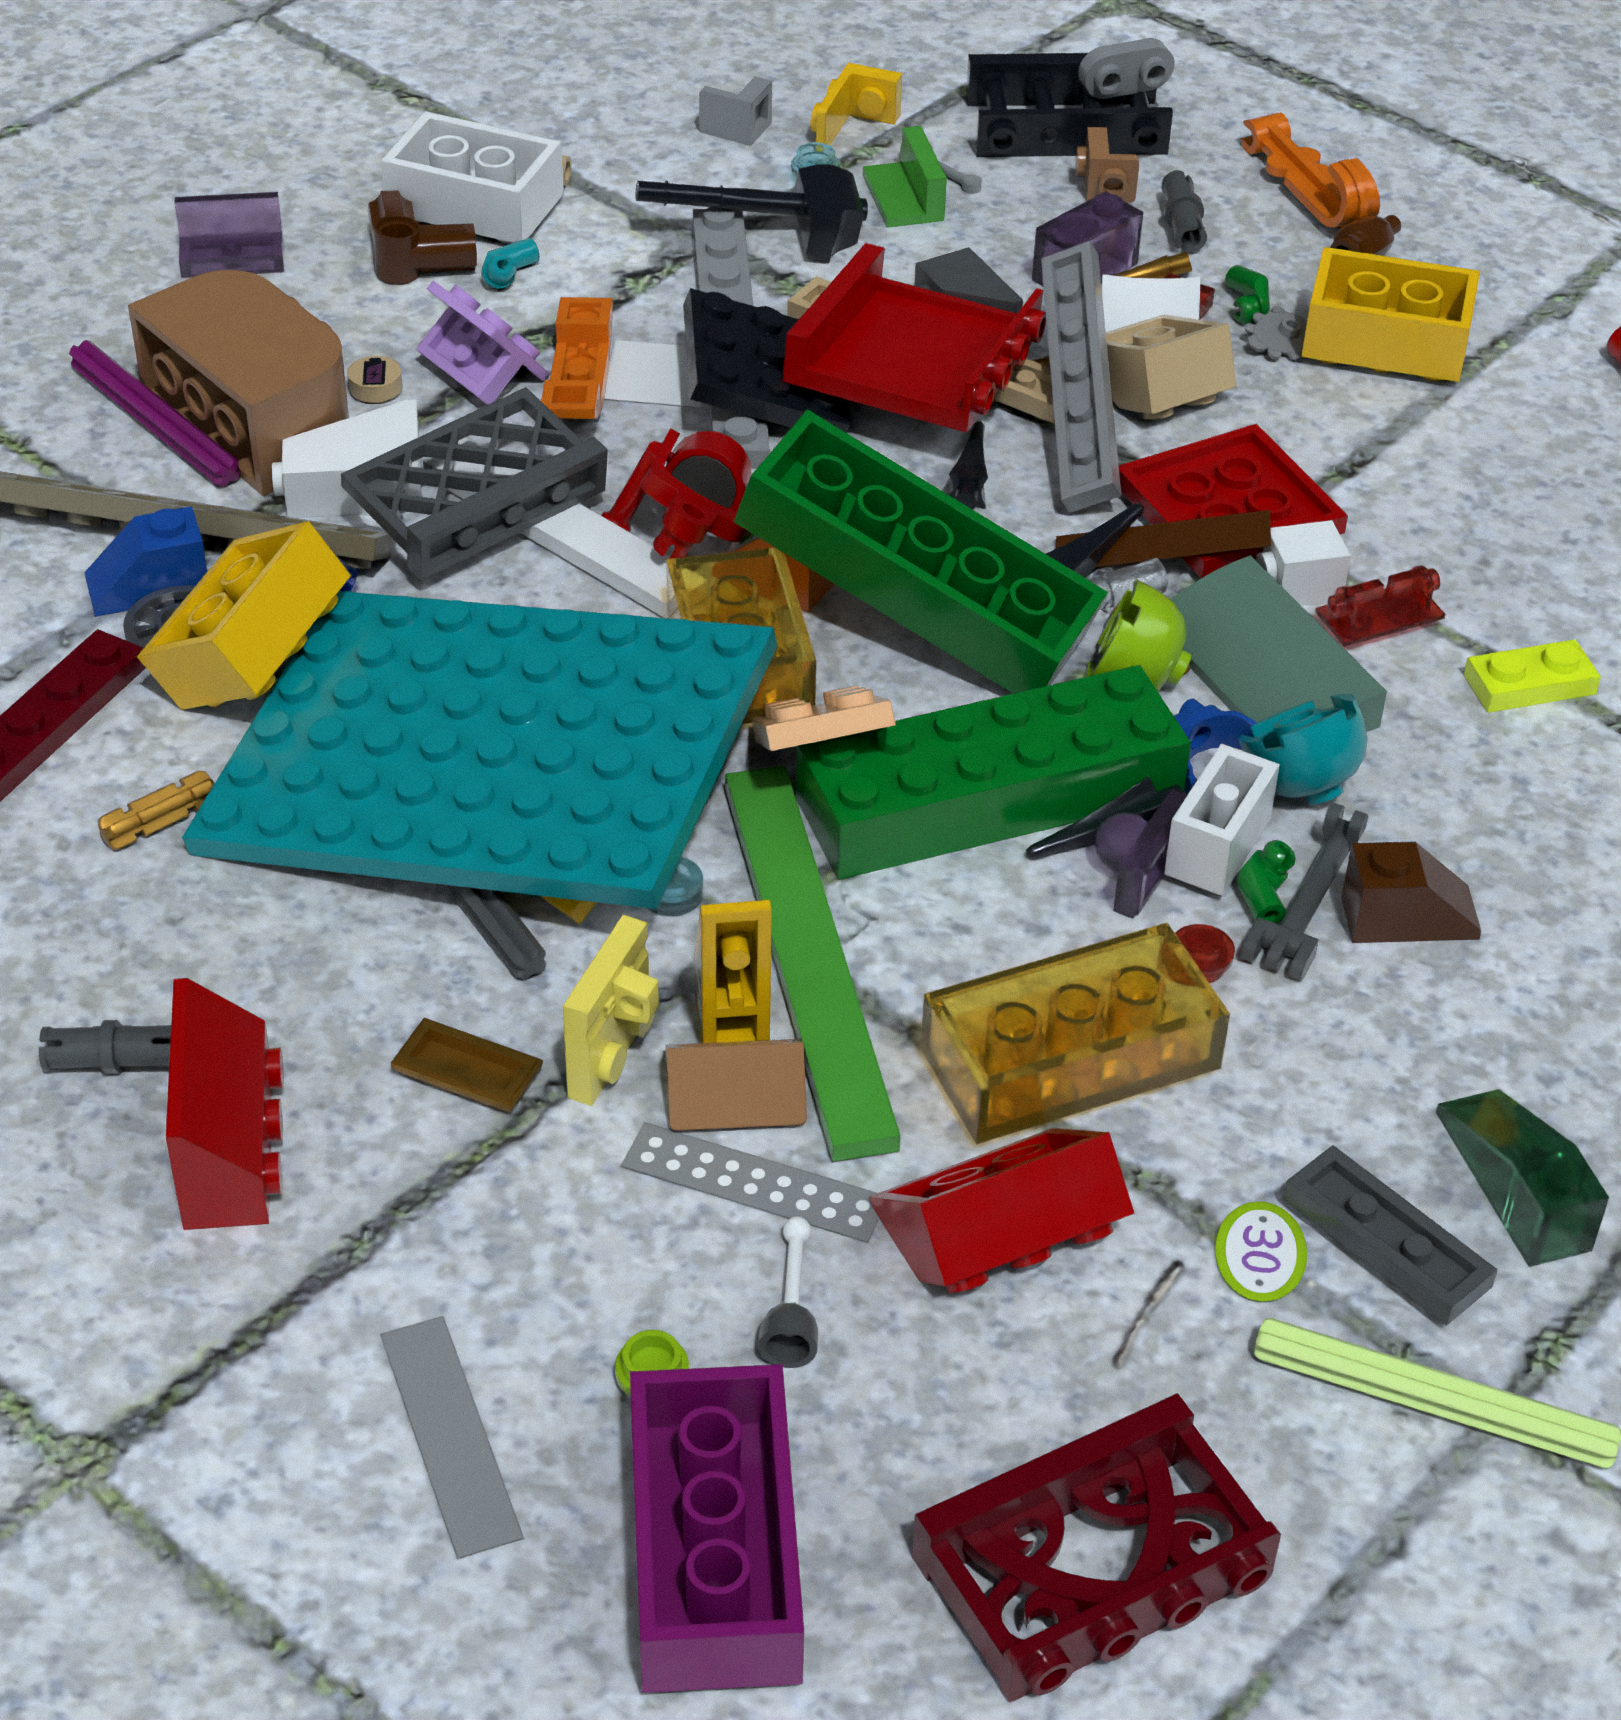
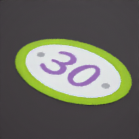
[1215,1201,1307,1302]

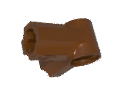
[368,190,477,284]

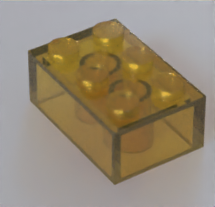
[666,548,816,724]

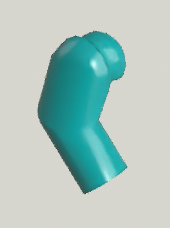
[481,238,540,289]

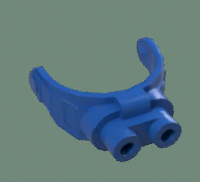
[1174,698,1256,795]

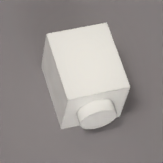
[1256,520,1351,606]

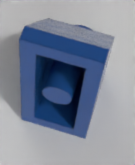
[84,506,207,617]

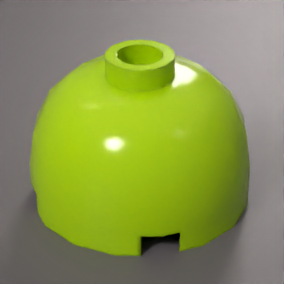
[1083,579,1192,691]

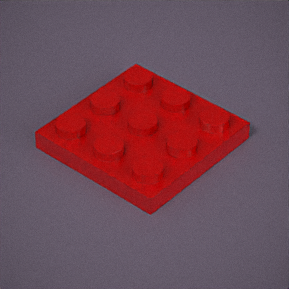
[1119,423,1348,578]

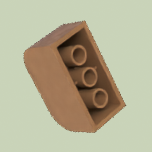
[128,270,349,496]

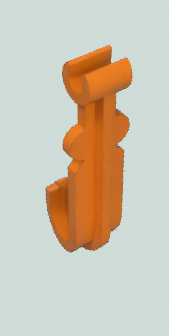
[1241,112,1380,229]

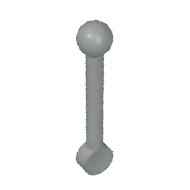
[900,147,982,194]

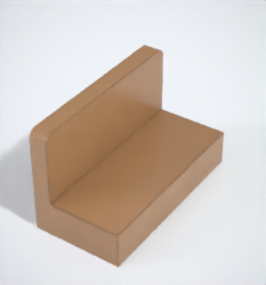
[665,1039,807,1130]

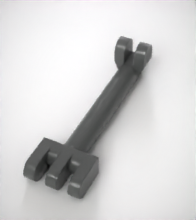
[1240,802,1368,981]

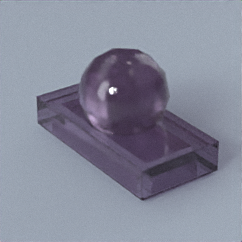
[1094,789,1187,919]

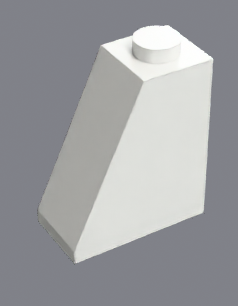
[272,399,422,518]

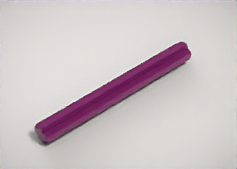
[69,340,241,487]

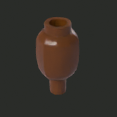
[1330,215,1401,256]

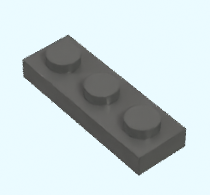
[1283,1145,1498,1325]

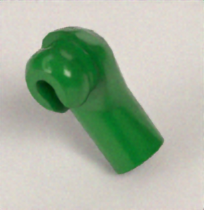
[1225,265,1270,324]
[1237,840,1296,924]

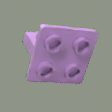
[416,280,550,405]

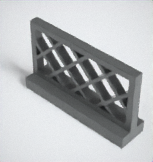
[341,387,608,581]

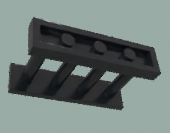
[966,53,1173,157]

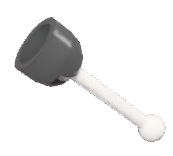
[759,1216,818,1368]

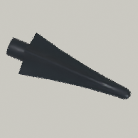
[949,421,988,510]
[1046,503,1144,578]
[1026,776,1185,859]

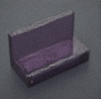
[174,192,285,278]

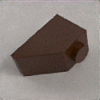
[1341,841,1481,943]

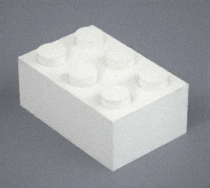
[381,111,564,244]

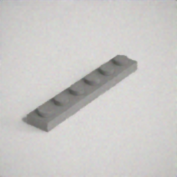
[1041,241,1121,513]

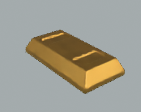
[391,1017,543,1113]

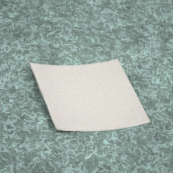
[1102,274,1201,332]

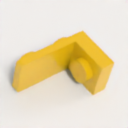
[810,62,903,152]

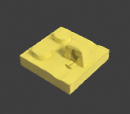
[563,914,659,1106]

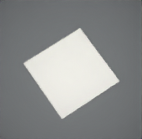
[604,340,702,407]

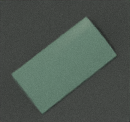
[1171,555,1387,732]

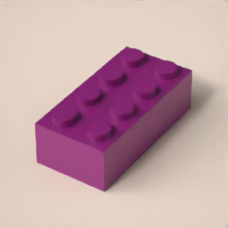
[630,1364,804,1693]

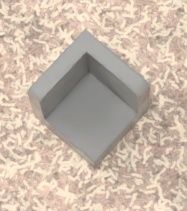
[699,76,772,146]

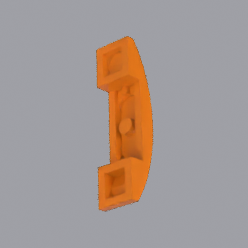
[541,297,613,419]

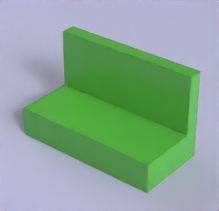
[863,126,947,228]

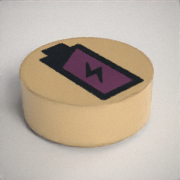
[347,356,403,403]

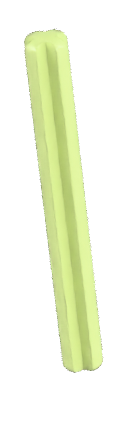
[1255,1318,1621,1469]

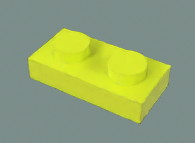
[1464,639,1601,713]

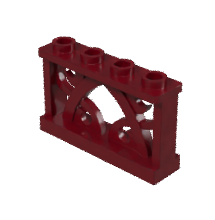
[912,1393,1281,1702]

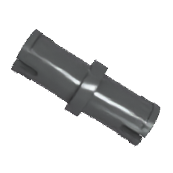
[1161,170,1207,252]
[39,1020,171,1074]

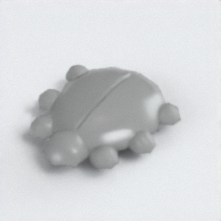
[1245,306,1307,361]

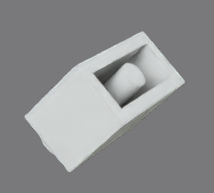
[1164,743,1280,896]

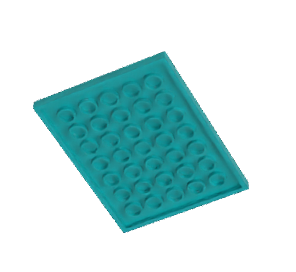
[182,591,778,909]

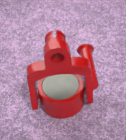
[601,428,752,563]

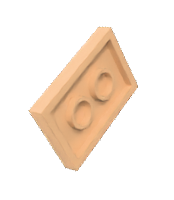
[751,685,896,751]

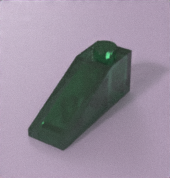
[1436,1089,1609,1267]

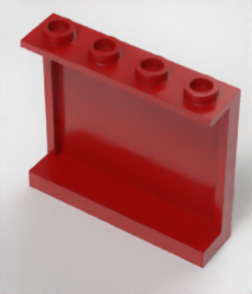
[782,243,1046,433]

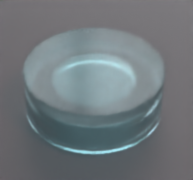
[647,857,703,917]

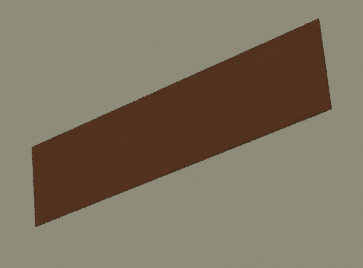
[1056,510,1271,567]

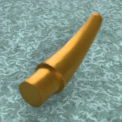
[1113,251,1192,279]

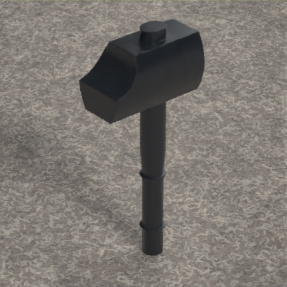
[635,164,868,263]

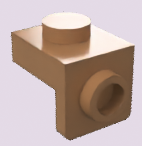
[1075,127,1139,203]

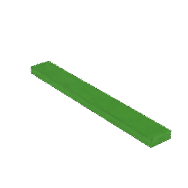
[725,765,900,1162]

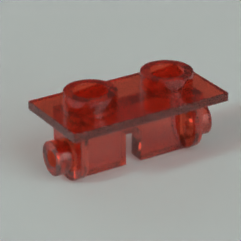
[1315,565,1446,647]

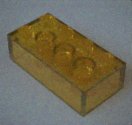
[920,922,1230,1144]

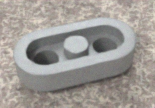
[1078,38,1175,99]

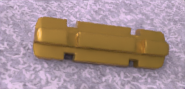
[97,770,215,850]

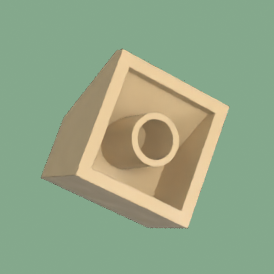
[1106,315,1236,419]

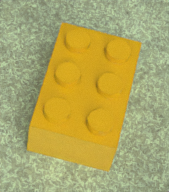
[1302,247,1480,382]
[137,521,351,710]

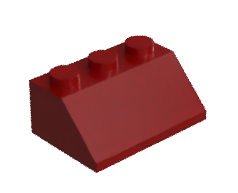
[166,978,284,1230]
[869,1128,1135,1293]

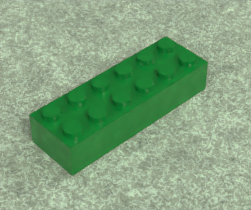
[734,409,1108,694]
[796,665,1191,880]

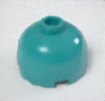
[1238,694,1368,805]

